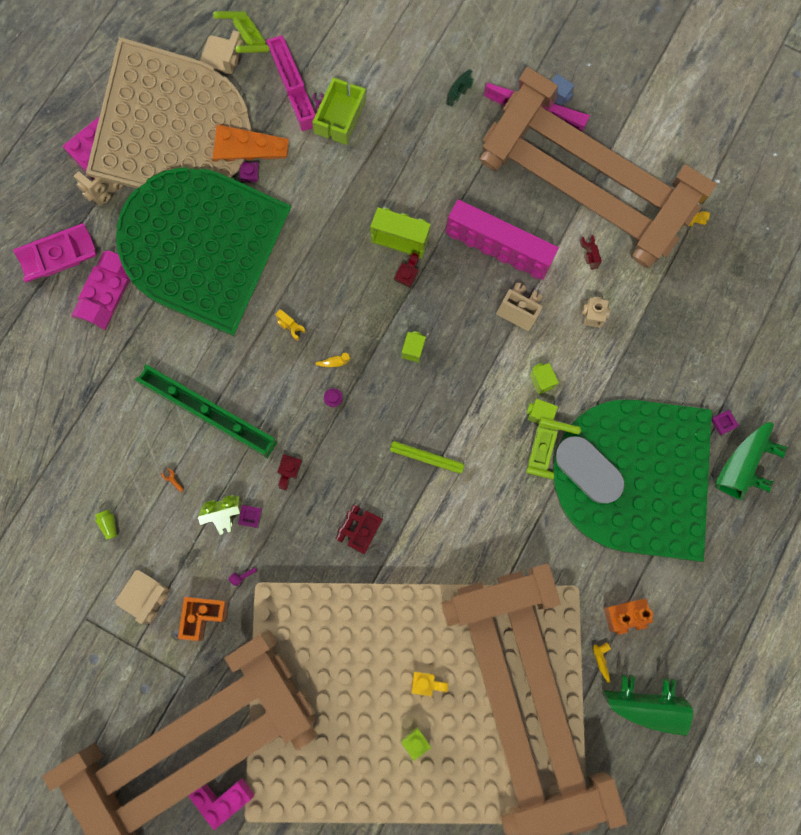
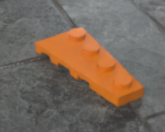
[212,125,289,162]

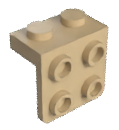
[200,30,244,75]
[74,171,124,206]
[115,570,170,625]

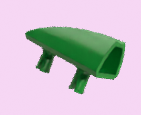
[715,422,788,500]
[602,674,693,736]

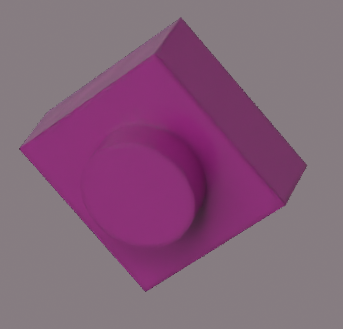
[240,162,259,182]
[711,410,739,436]
[238,505,262,528]

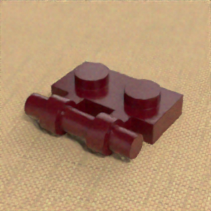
[335,505,383,555]

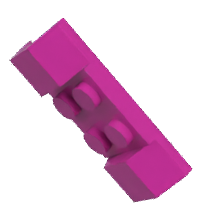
[13,223,97,283]
[71,250,130,330]

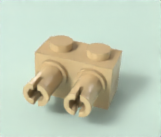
[496,283,543,331]

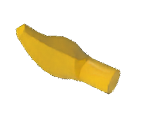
[315,353,351,367]
[593,642,611,683]

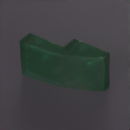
[446,69,474,107]

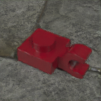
[580,235,602,270]
[394,252,420,288]
[277,454,302,491]

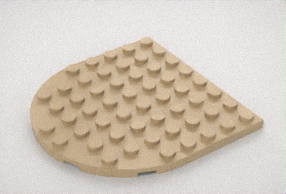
[86,37,251,189]

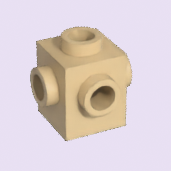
[582,297,610,328]

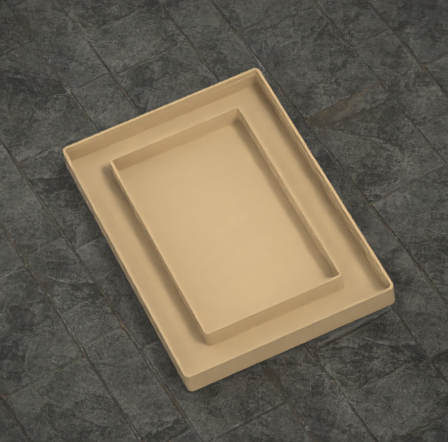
[245,583,586,824]

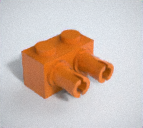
[603,598,653,635]

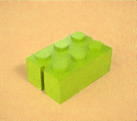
[312,77,366,145]
[370,207,431,259]

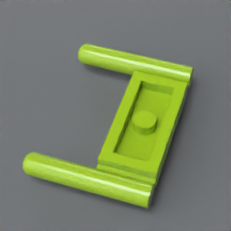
[213,11,269,53]
[526,417,581,480]

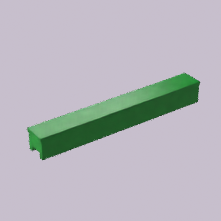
[135,364,278,459]

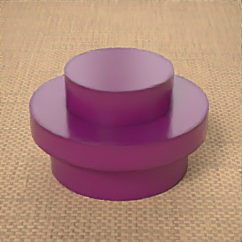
[324,388,343,407]

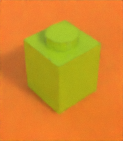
[401,331,426,363]
[530,363,559,395]
[526,398,558,424]
[401,727,431,761]

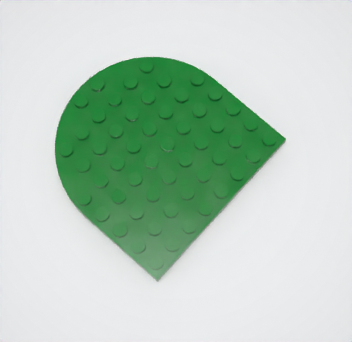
[116,167,292,337]
[553,399,712,562]

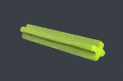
[390,441,465,474]

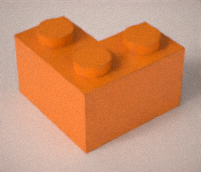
[178,597,229,641]

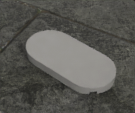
[556,437,624,504]

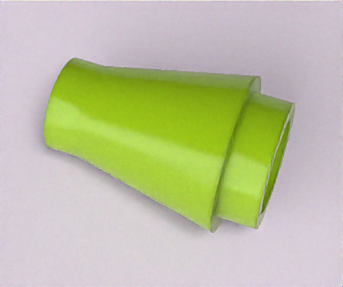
[94,509,118,540]

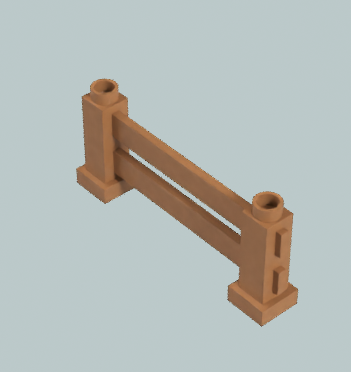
[479,67,717,269]
[441,563,627,835]
[42,629,318,835]

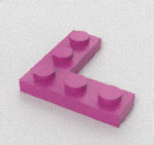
[188,778,255,830]

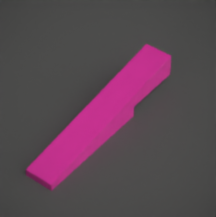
[266,35,316,131]
[484,83,590,132]

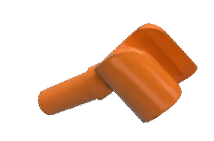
[161,468,184,492]

